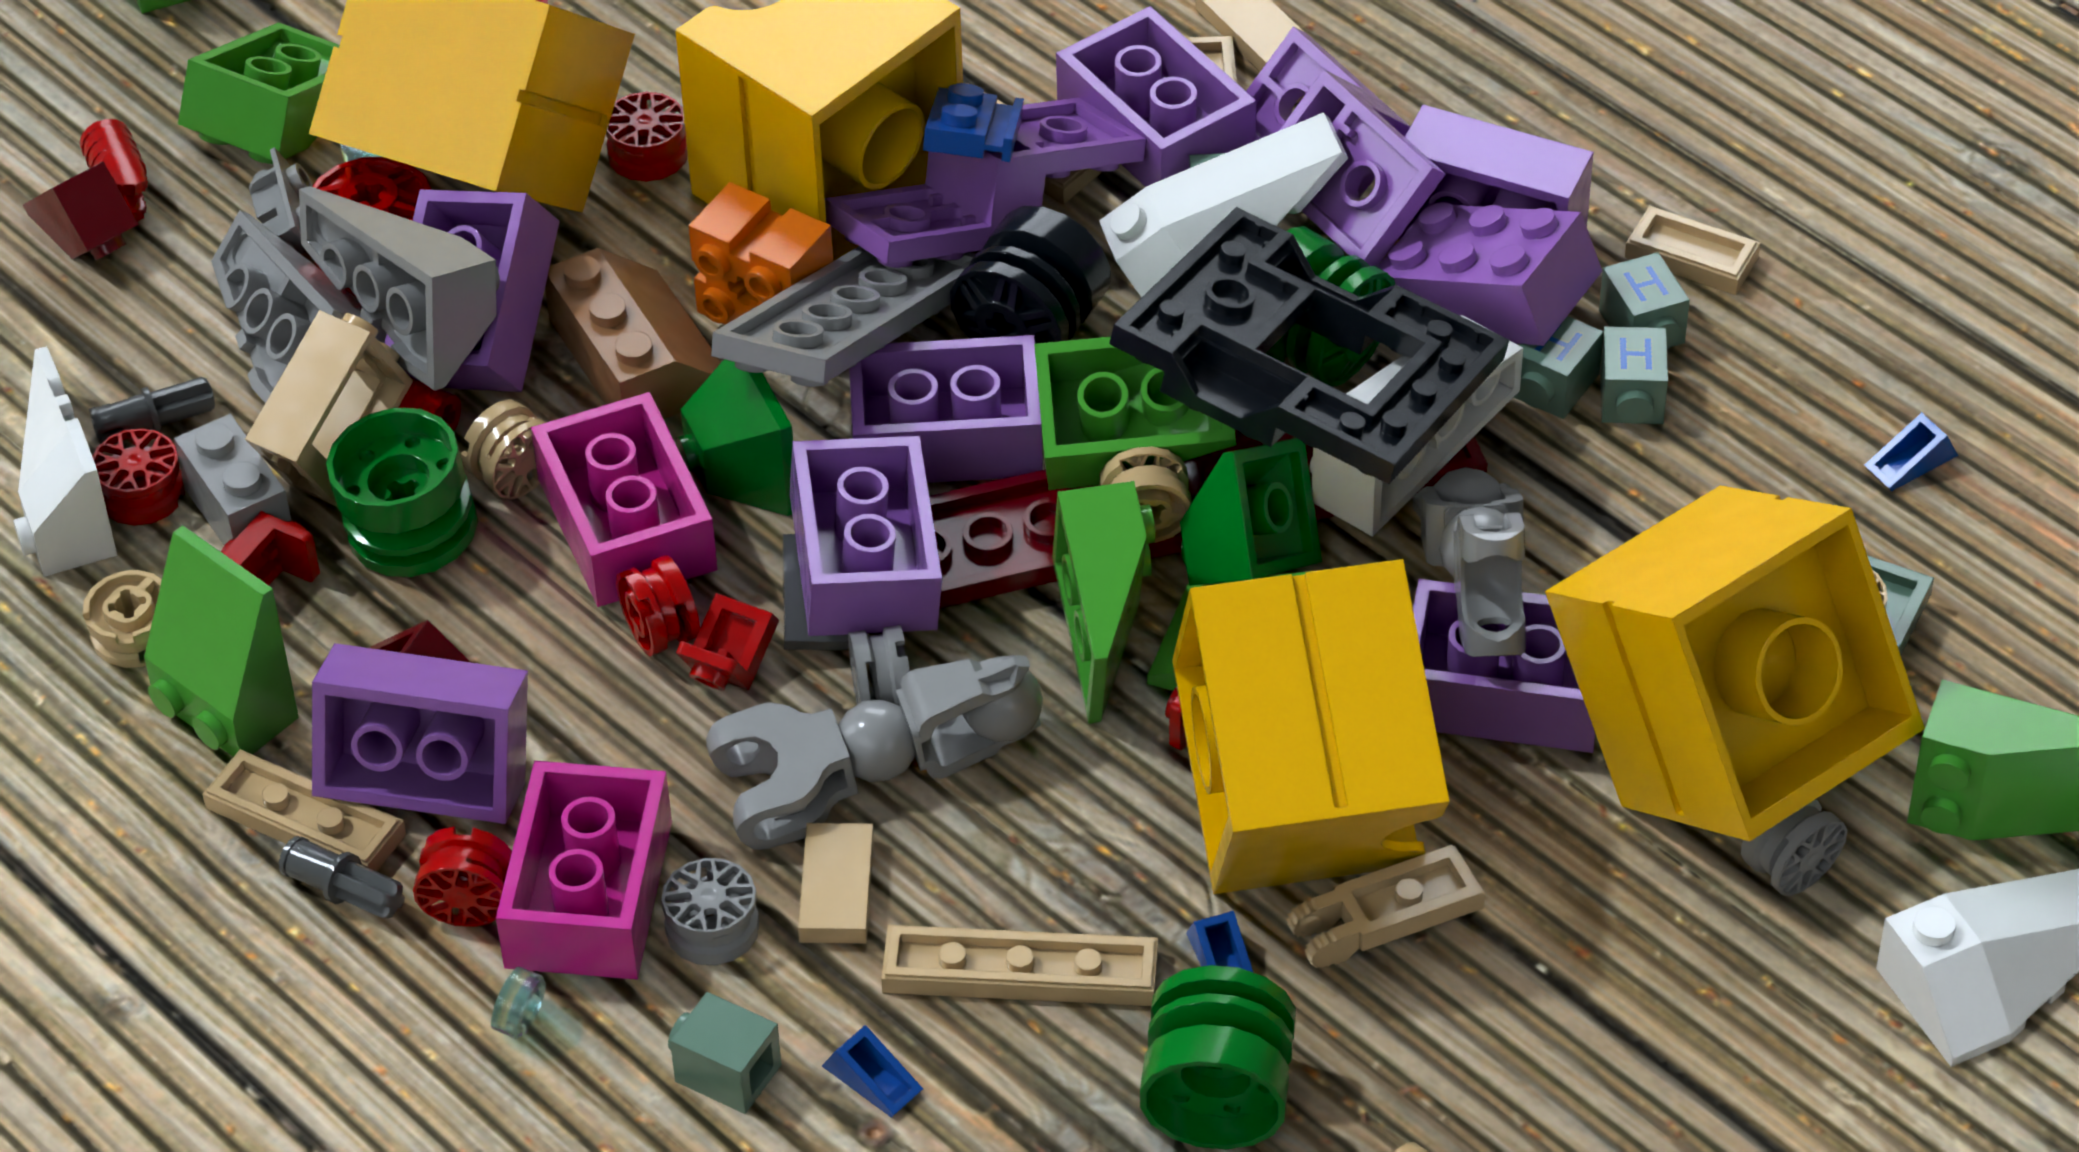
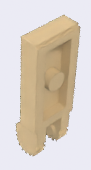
[1286,844,1485,969]

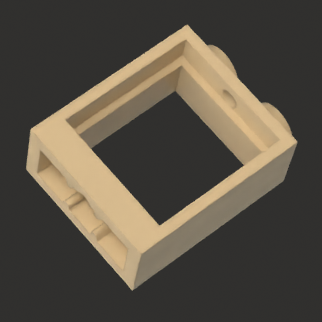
[245,310,413,507]

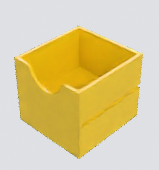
[308,0,635,213]
[675,0,963,262]
[1545,485,1925,842]
[1172,559,1450,894]

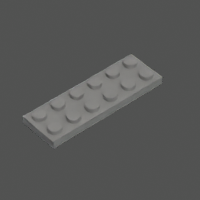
[711,246,976,387]

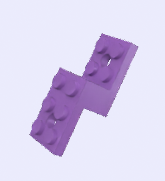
[1246,26,1446,267]
[825,97,1146,268]

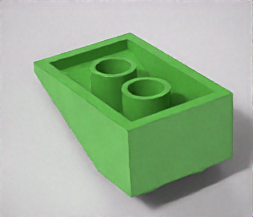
[178,22,340,164]
[1034,336,1236,490]
[1052,481,1155,724]
[144,525,299,757]
[1907,679,2079,841]

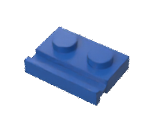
[923,83,1024,162]

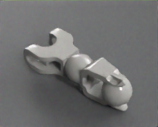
[1413,467,1526,657]
[706,655,1043,850]

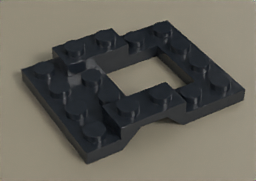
[1109,207,1510,484]

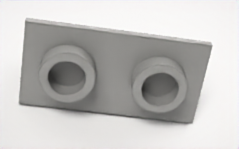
[249,147,313,254]

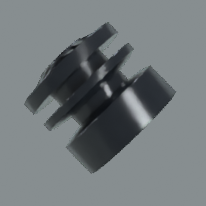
[950,206,1111,344]

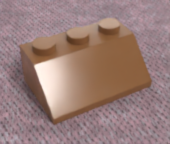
[545,248,721,420]

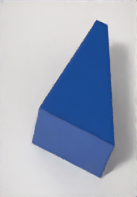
[1864,412,1958,492]
[1186,911,1254,973]
[822,1025,923,1118]

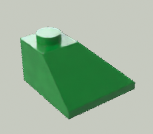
[675,359,793,516]
[1180,438,1322,586]

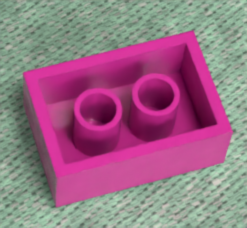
[531,392,718,607]
[496,760,672,980]

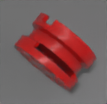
[606,91,688,182]
[92,428,185,526]
[616,555,700,657]
[413,826,512,927]

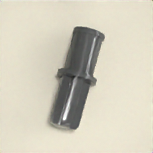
[89,377,215,444]
[279,836,405,919]

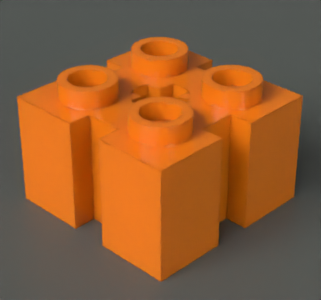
[688,182,833,325]

